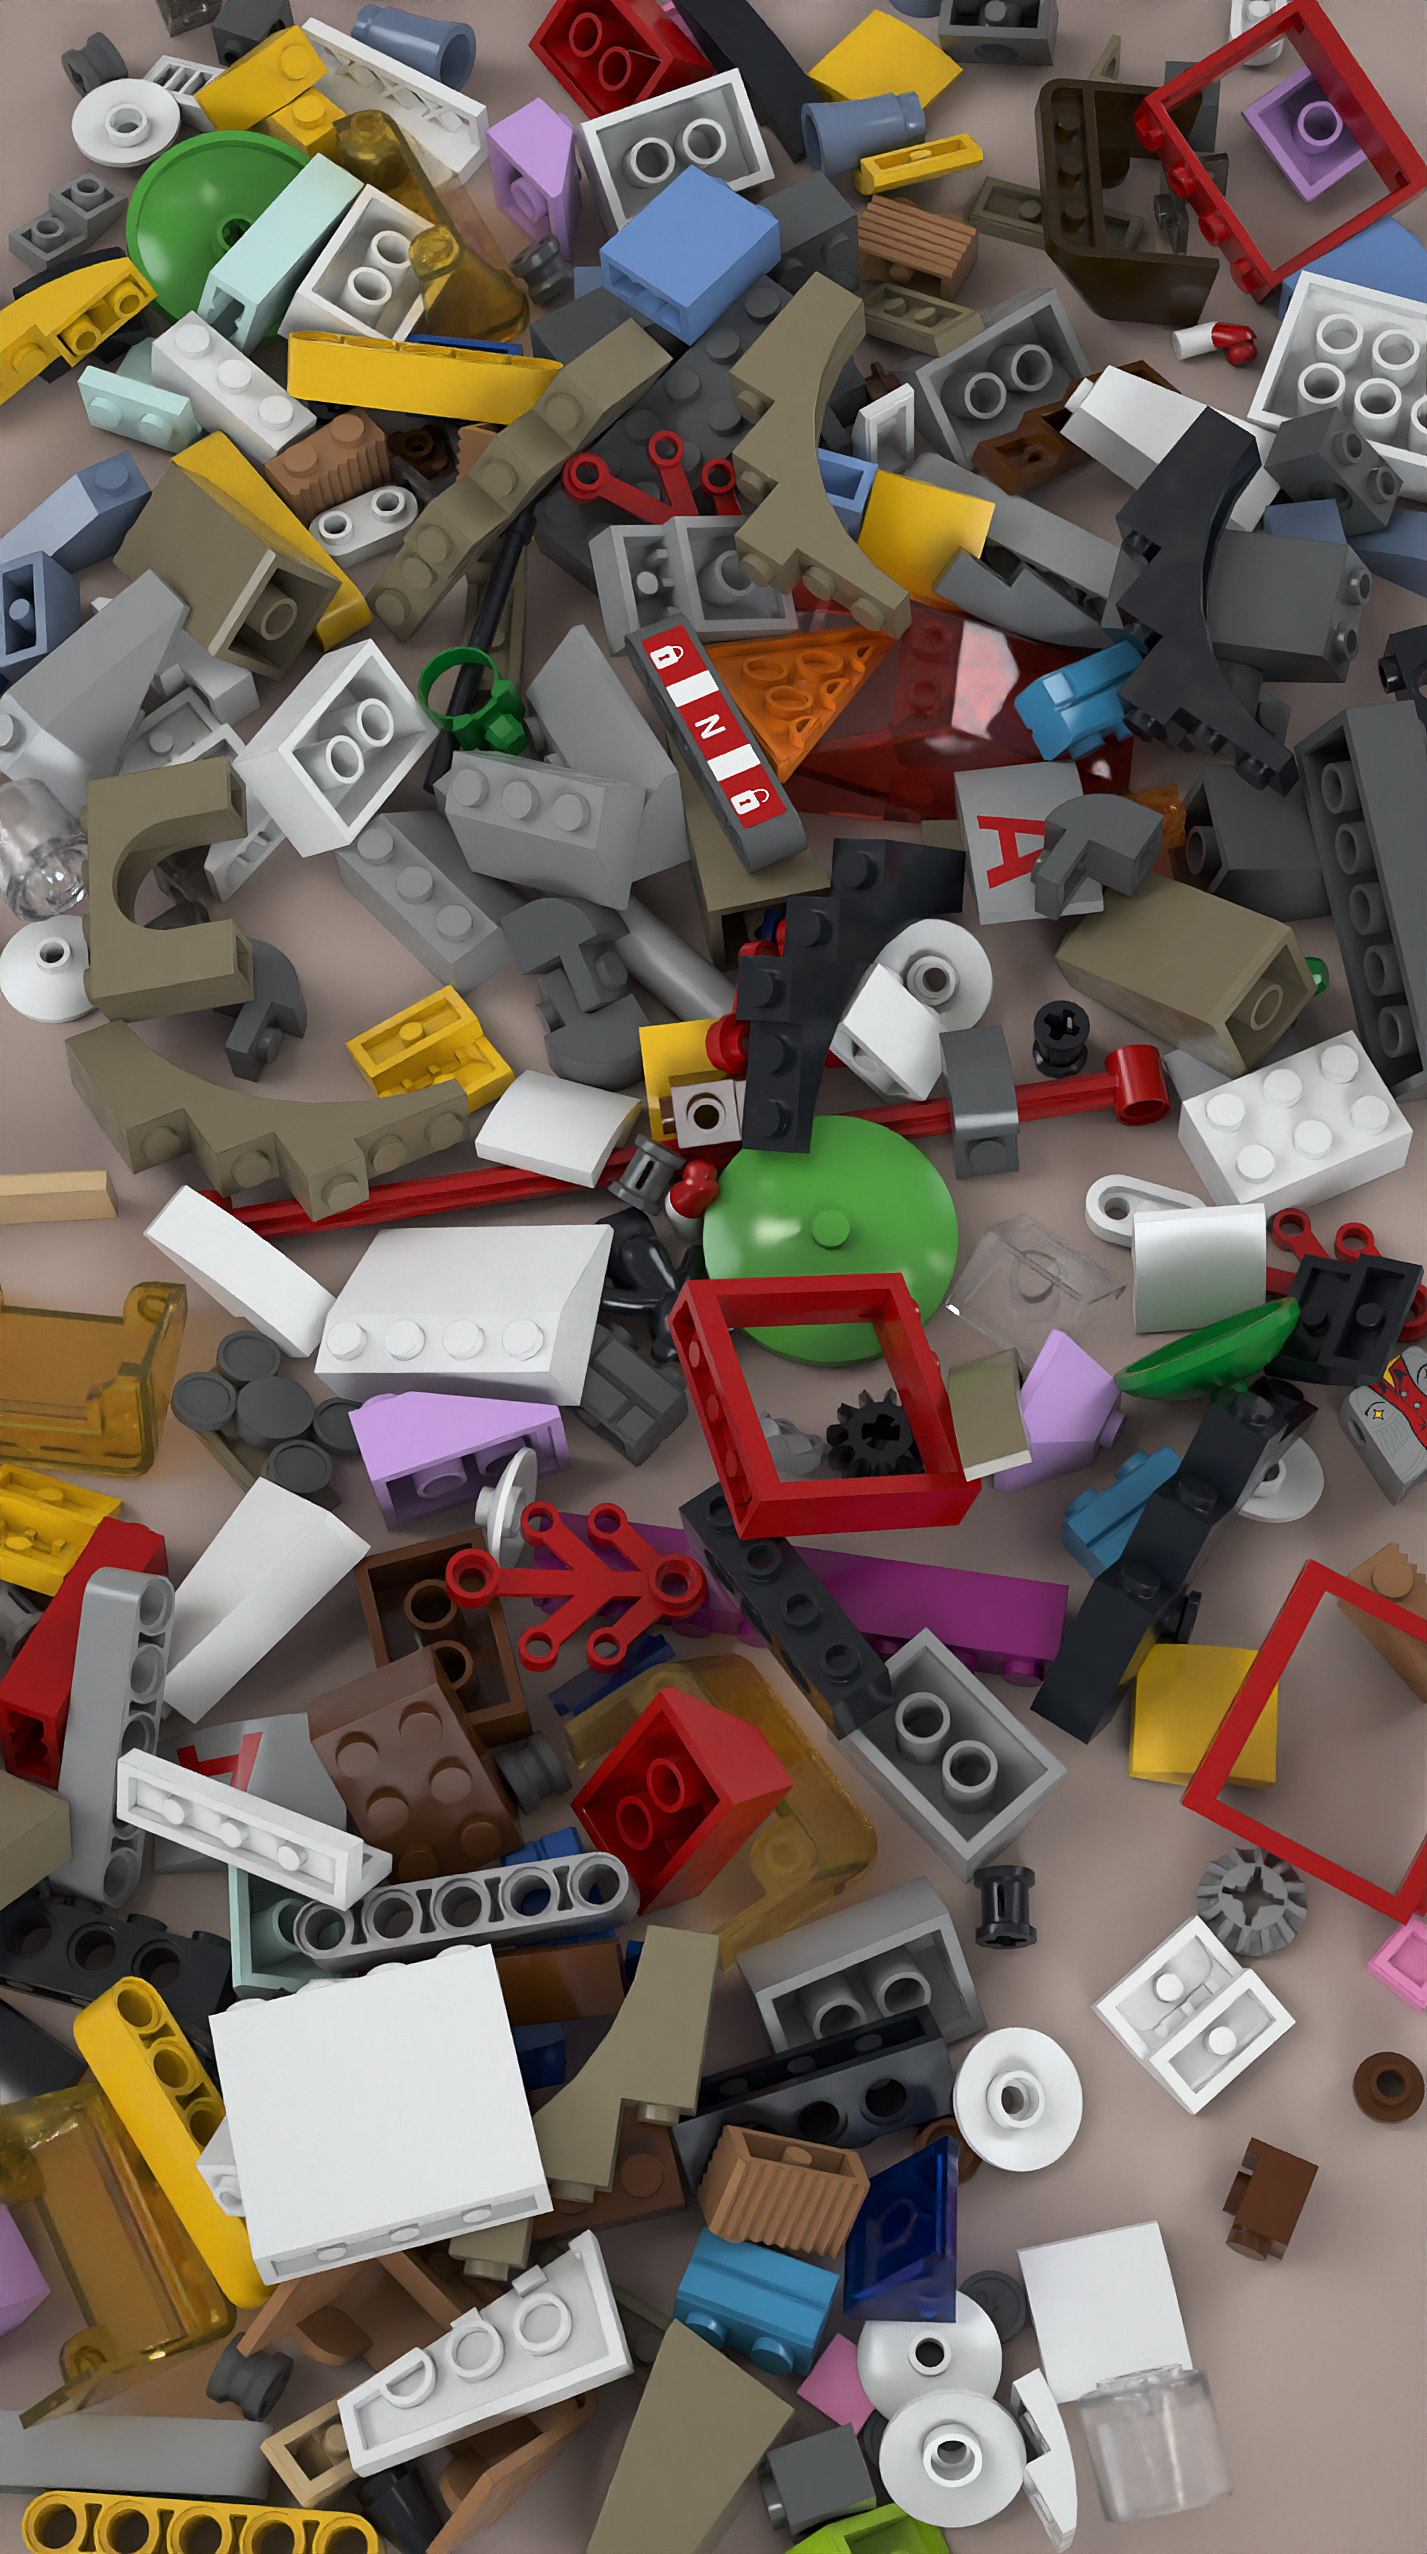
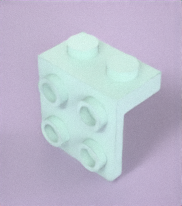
[77,337,207,454]

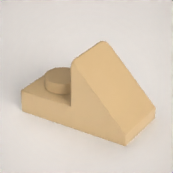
[259,2380,367,2511]

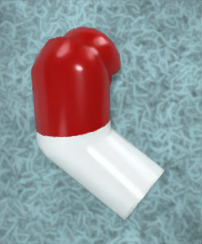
[1172,321,1258,366]
[665,1160,720,1241]

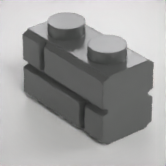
[563,1320,689,1467]

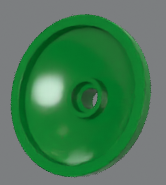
[1113,1297,1301,1404]

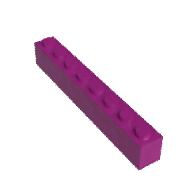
[531,1512,1069,1687]

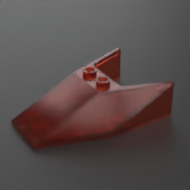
[781,579,1134,824]

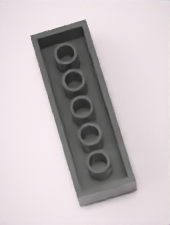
[529,170,859,430]
[533,274,857,598]
[1293,699,1427,1104]

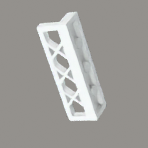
[301,17,489,188]
[117,1748,393,1911]

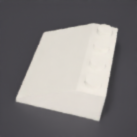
[1247,270,1427,503]
[314,1224,614,1406]

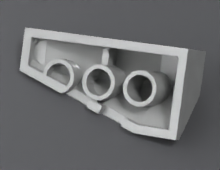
[0,569,191,826]

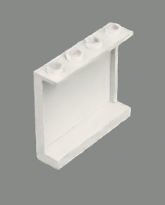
[208,1944,554,2286]

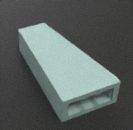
[197,152,365,358]

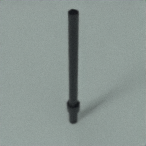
[423,493,540,795]

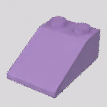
[348,1391,572,1531]

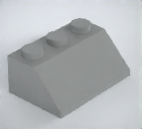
[887,288,1093,471]
[445,751,647,910]
[334,810,530,999]
[827,1627,1068,1885]
[734,1876,988,2055]

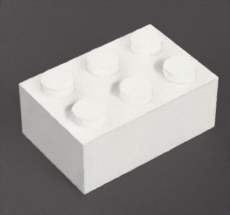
[575,68,775,240]
[277,183,465,342]
[231,638,440,858]
[1178,1030,1413,1226]

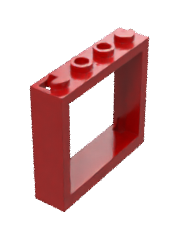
[1132,0,1427,305]
[667,1272,982,1540]
[1179,1559,1427,1926]

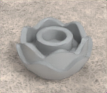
[759,1411,827,1477]

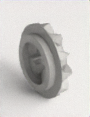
[1196,1847,1307,1957]

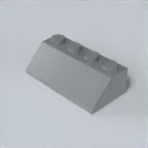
[522,624,691,882]

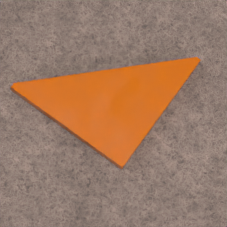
[703,625,897,783]

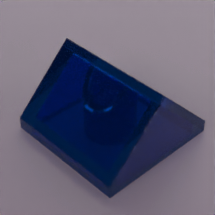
[843,2135,958,2323]

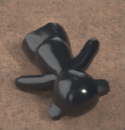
[594,1206,736,1364]

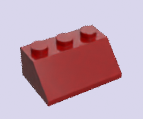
[528,0,716,120]
[570,1687,795,1917]

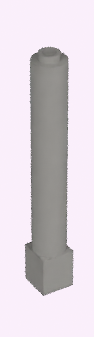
[433,748,737,1022]

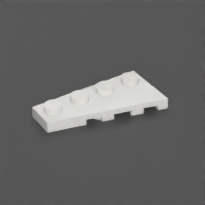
[337,2229,635,2478]

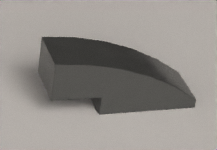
[932,545,1115,649]

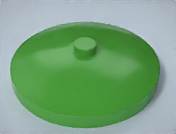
[126,130,312,348]
[703,1115,959,1368]

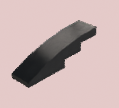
[671,0,825,164]

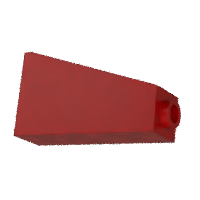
[0,1516,169,1791]

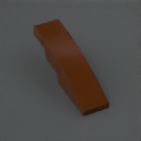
[971,360,1182,496]
[357,1937,629,2027]

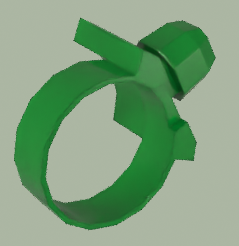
[417,646,528,756]

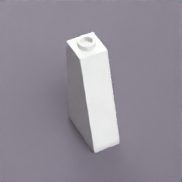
[1060,365,1281,532]
[161,1477,371,1724]

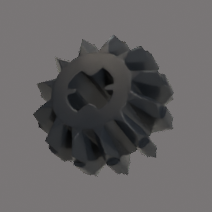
[826,1388,926,1479]

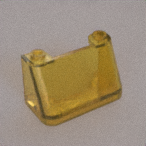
[332,109,530,343]
[0,1281,188,1477]

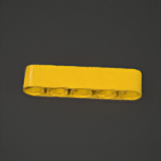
[287,331,564,425]
[169,430,373,653]
[73,1976,281,2310]
[21,2491,387,2554]

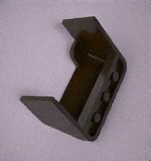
[1034,78,1220,327]

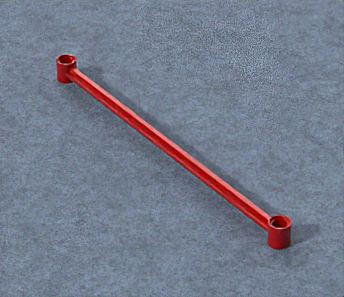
[196,1044,1172,1241]

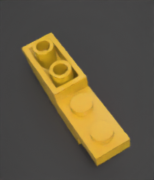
[0,257,158,406]

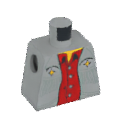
[1337,1345,1427,1506]

